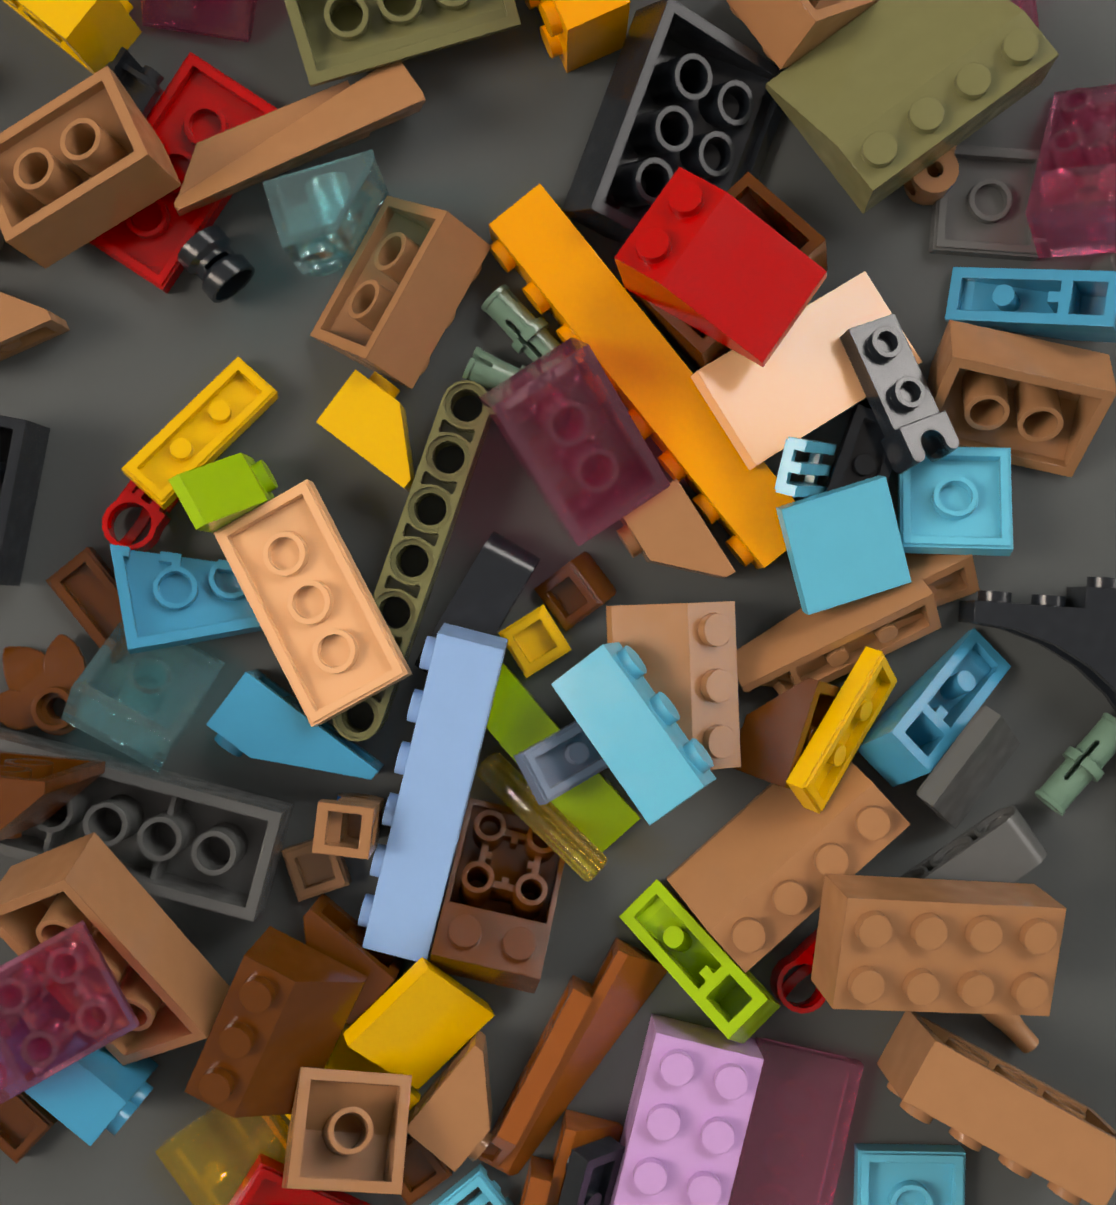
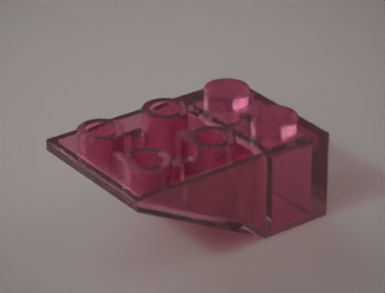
[1025,84,1116,258]
[0,920,140,1104]

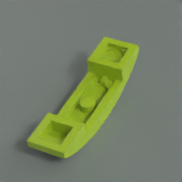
[487,663,641,854]

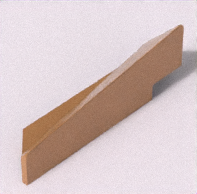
[174,61,426,217]
[737,553,980,695]

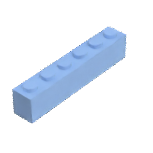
[358,623,508,962]

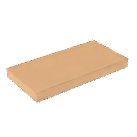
[690,271,922,470]
[214,479,412,727]

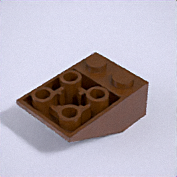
[430,798,573,994]

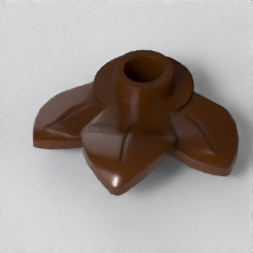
[0,634,87,735]

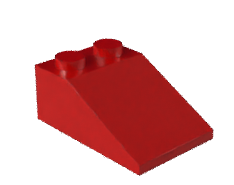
[614,167,827,367]

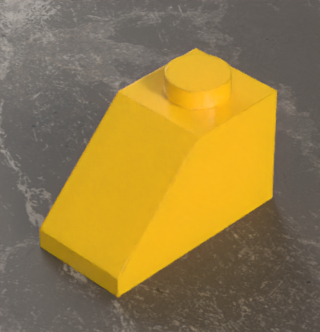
[316,369,415,492]

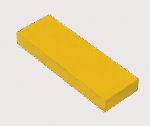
[121,357,279,510]
[786,646,897,814]

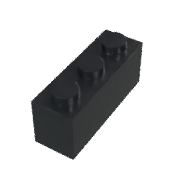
[0,415,51,586]

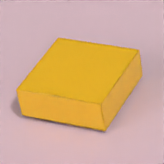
[498,604,572,678]

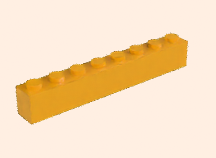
[488,183,795,569]

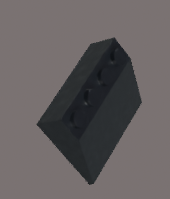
[562,0,784,244]

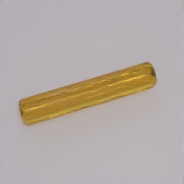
[477,752,608,882]

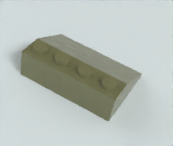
[284,0,521,87]
[765,0,1059,214]

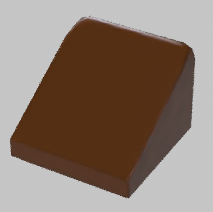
[534,551,617,631]

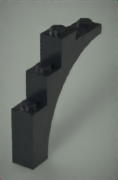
[958,577,1116,712]

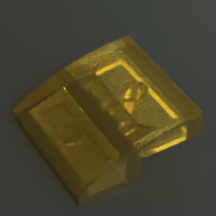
[155,1106,289,1205]

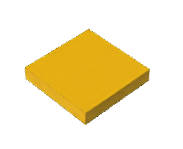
[343,957,495,1090]

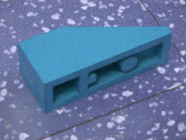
[945,267,1116,343]
[857,628,1011,787]
[206,669,384,780]

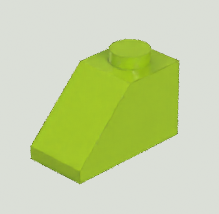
[169,453,278,533]

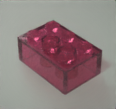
[479,337,671,547]

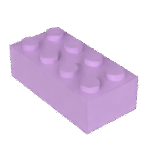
[610,1014,764,1205]

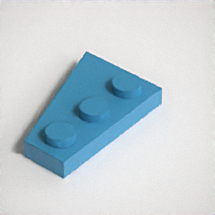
[110,544,263,654]

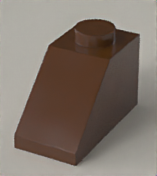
[733,678,841,789]
[303,894,405,1026]

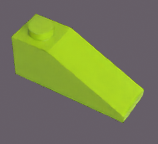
[619,879,781,1044]

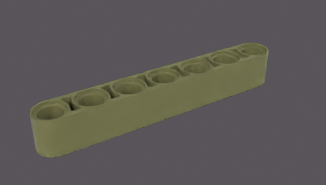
[332,380,493,742]

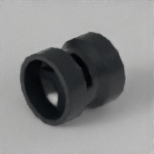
[177,225,255,303]

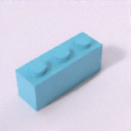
[551,642,716,826]

